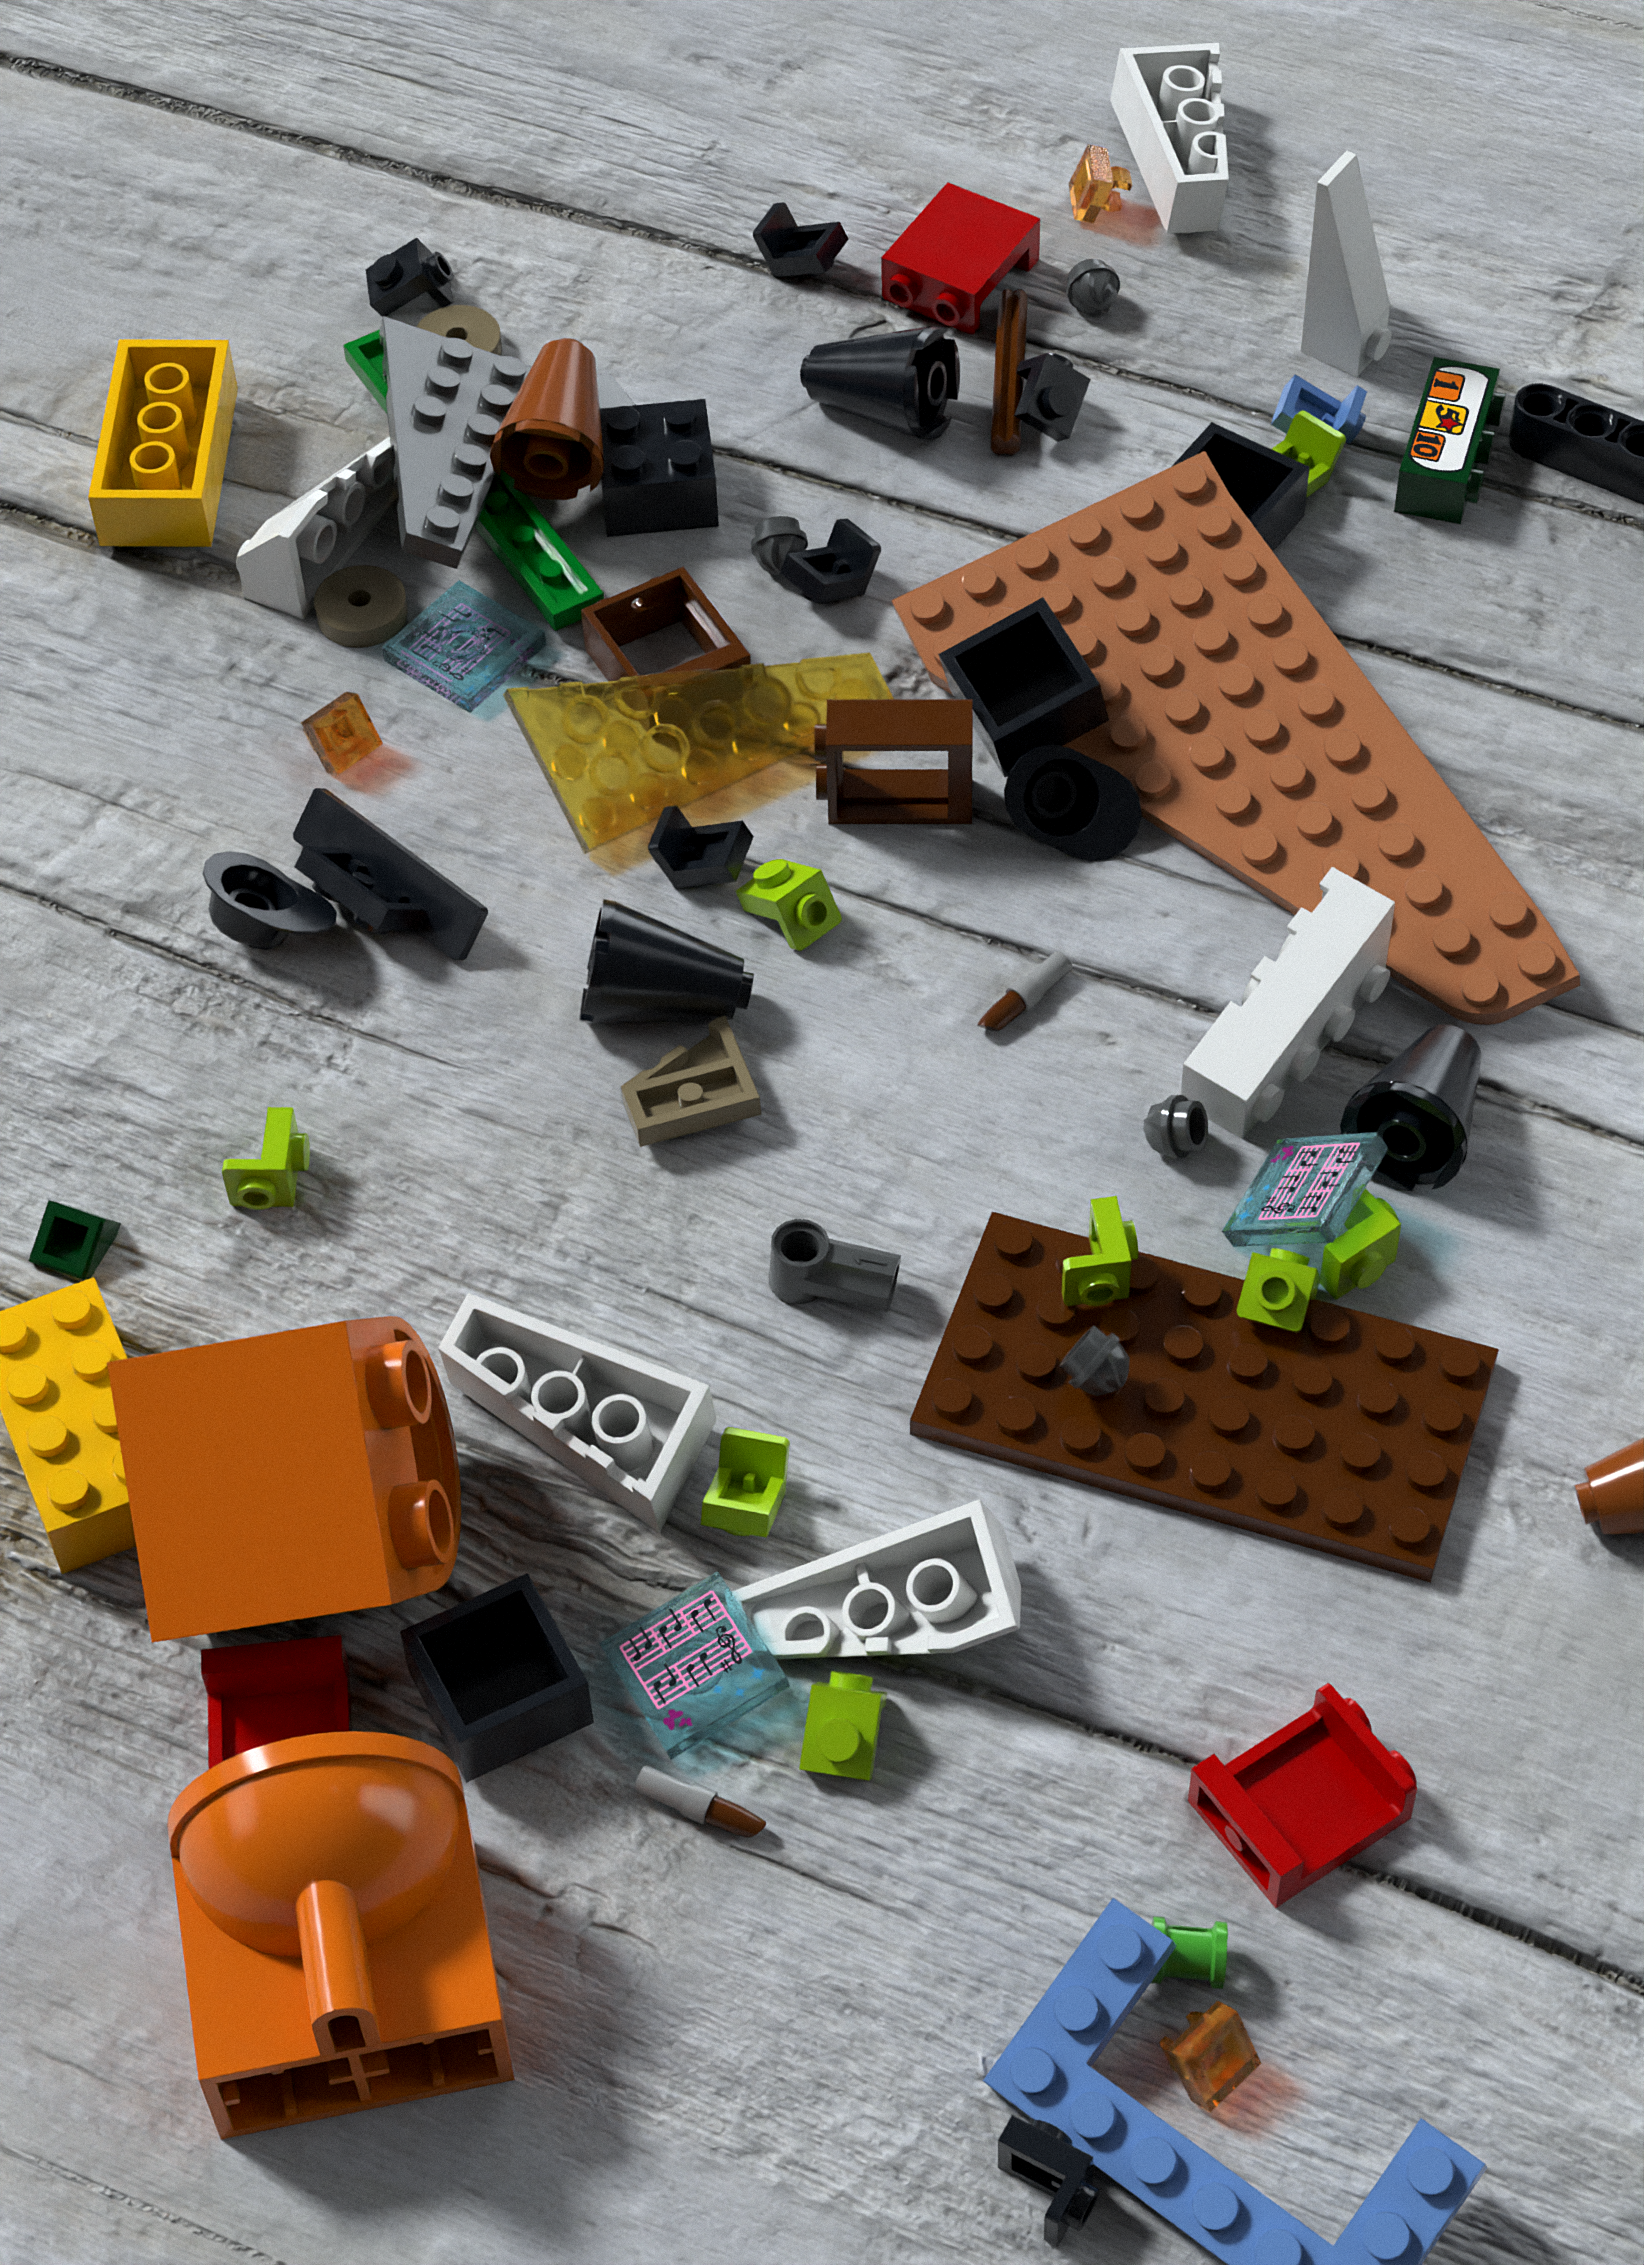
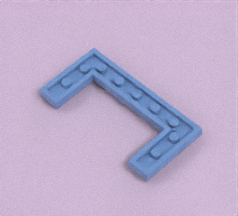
[983,1898,1487,2265]

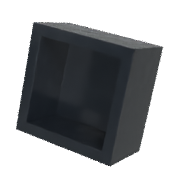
[600,399,719,537]
[1171,422,1309,552]
[938,597,1109,777]
[400,1573,594,1783]

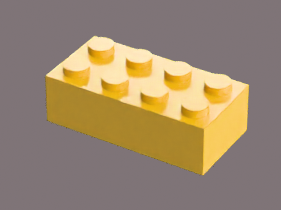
[88,339,238,547]
[0,1277,136,1574]

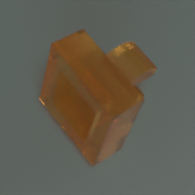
[1068,144,1132,224]
[301,691,383,775]
[1159,2001,1262,2113]

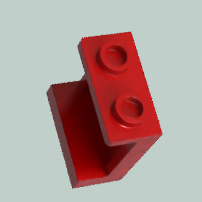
[881,182,1040,334]
[201,1635,352,1769]
[1188,1683,1417,1909]

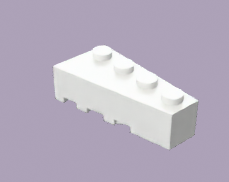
[1110,43,1229,234]
[1181,867,1395,1139]
[438,1293,717,1534]

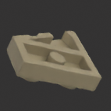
[621,1016,762,1147]

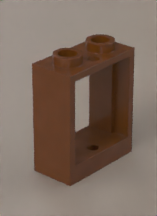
[581,566,753,739]
[814,699,973,824]

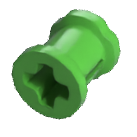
[1151,1916,1228,1989]

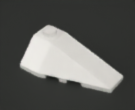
[1301,151,1392,377]
[236,436,399,619]
[726,1499,1021,1660]

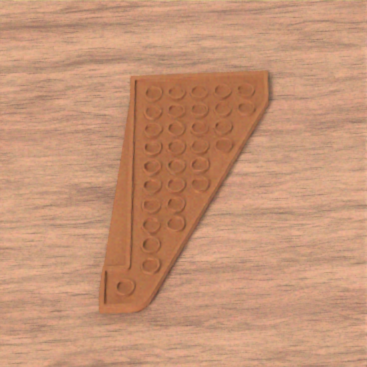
[891,451,1580,1025]

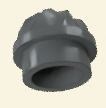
[1066,259,1120,316]
[751,516,808,574]
[1143,1095,1208,1159]
[1059,1326,1130,1396]

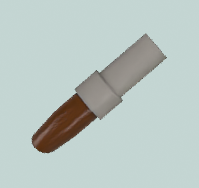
[977,951,1072,1031]
[634,1765,766,1838]

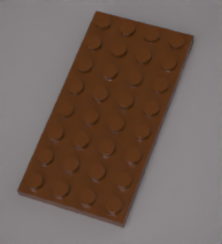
[910,1212,1499,1583]

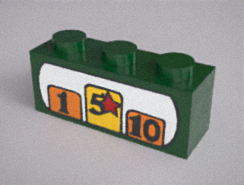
[1394,356,1506,525]

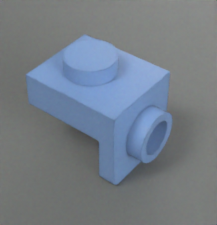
[1270,374,1367,444]

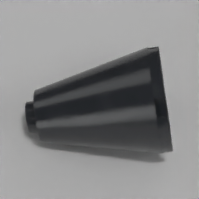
[800,326,960,440]
[579,899,754,1024]
[1340,1025,1481,1191]

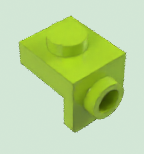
[1272,410,1346,498]
[735,859,842,951]
[222,1107,310,1210]
[1320,1184,1401,1300]
[1062,1196,1138,1306]
[1237,1248,1321,1333]
[700,1427,790,1538]
[799,1671,887,1781]

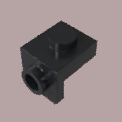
[753,202,849,277]
[365,237,454,317]
[1014,353,1091,442]
[780,518,881,604]
[648,805,754,889]
[998,2115,1099,2247]

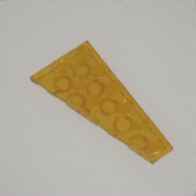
[503,652,894,854]

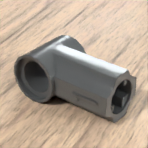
[769,1219,901,1312]

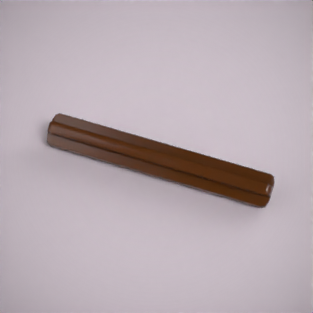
[990,288,1028,456]

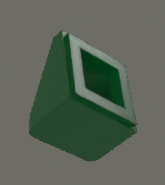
[28,1200,121,1280]

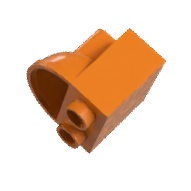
[107,1316,461,1643]
[167,1731,515,2140]

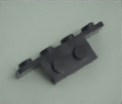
[293,788,488,960]

